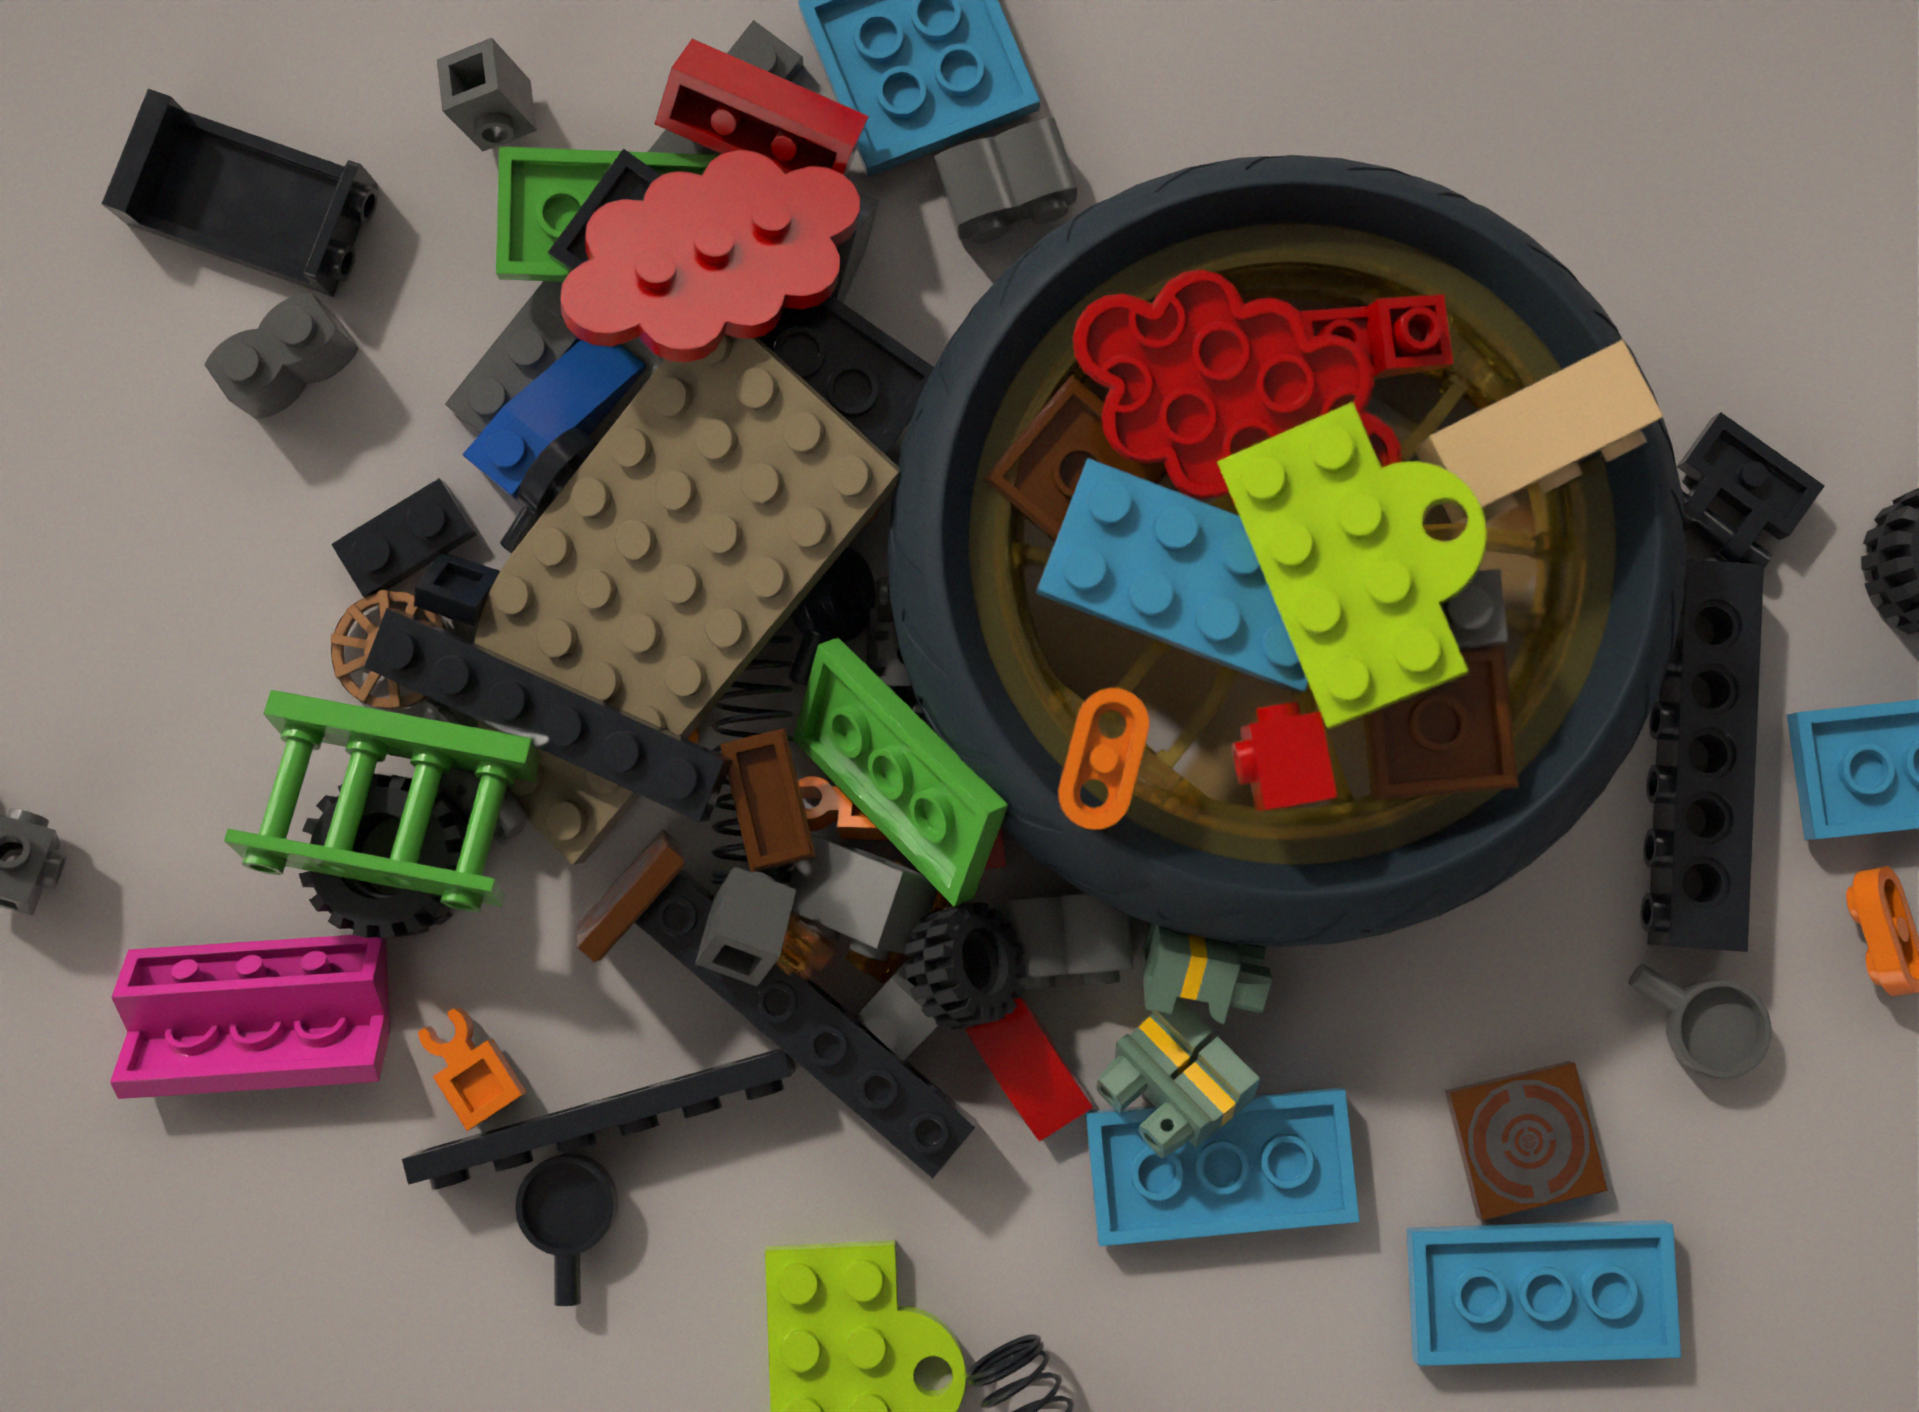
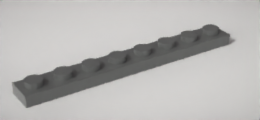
[445,20,804,433]

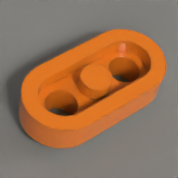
[1058,688,1149,830]
[1846,866,1919,997]

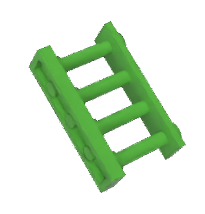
[224,690,541,912]

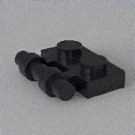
[1677,412,1825,568]

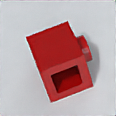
[1232,701,1337,811]

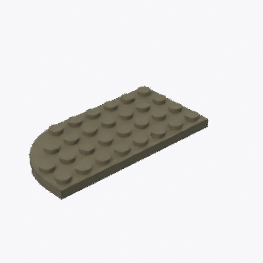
[474,335,901,865]

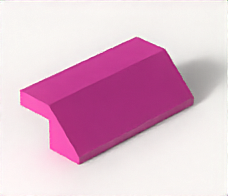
[110,935,390,1099]

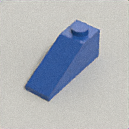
[462,340,647,506]

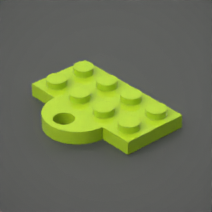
[1218,402,1486,730]
[765,1240,966,1412]

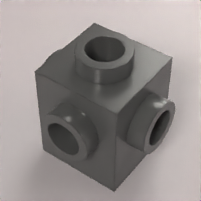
[0,809,67,916]

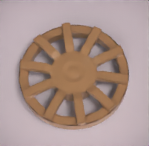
[331,590,450,710]

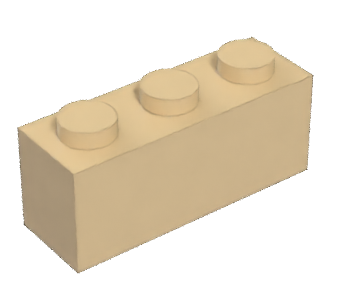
[1414,340,1664,524]

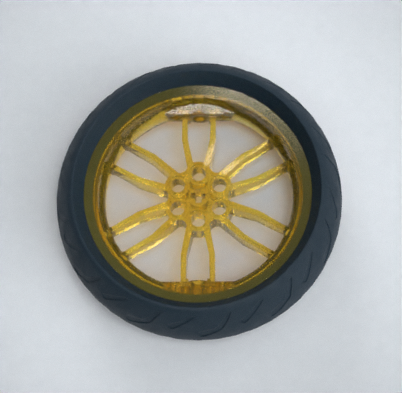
[887,155,1686,947]

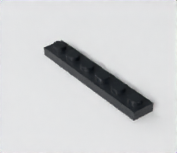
[364,608,733,822]
[402,1048,796,1190]

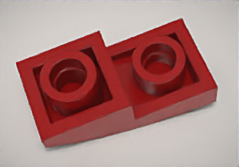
[1300,294,1453,379]
[965,997,1094,1142]

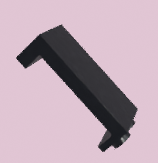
[101,88,378,297]

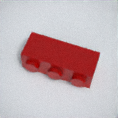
[654,38,869,177]

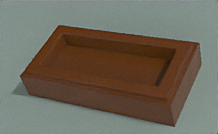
[720,728,817,872]

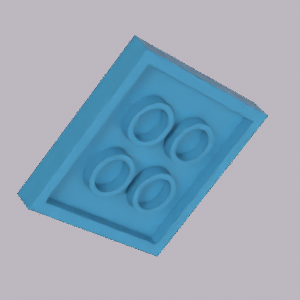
[798,0,1040,177]

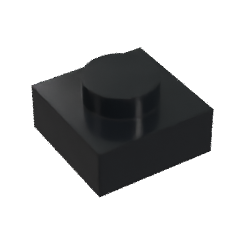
[414,552,500,626]

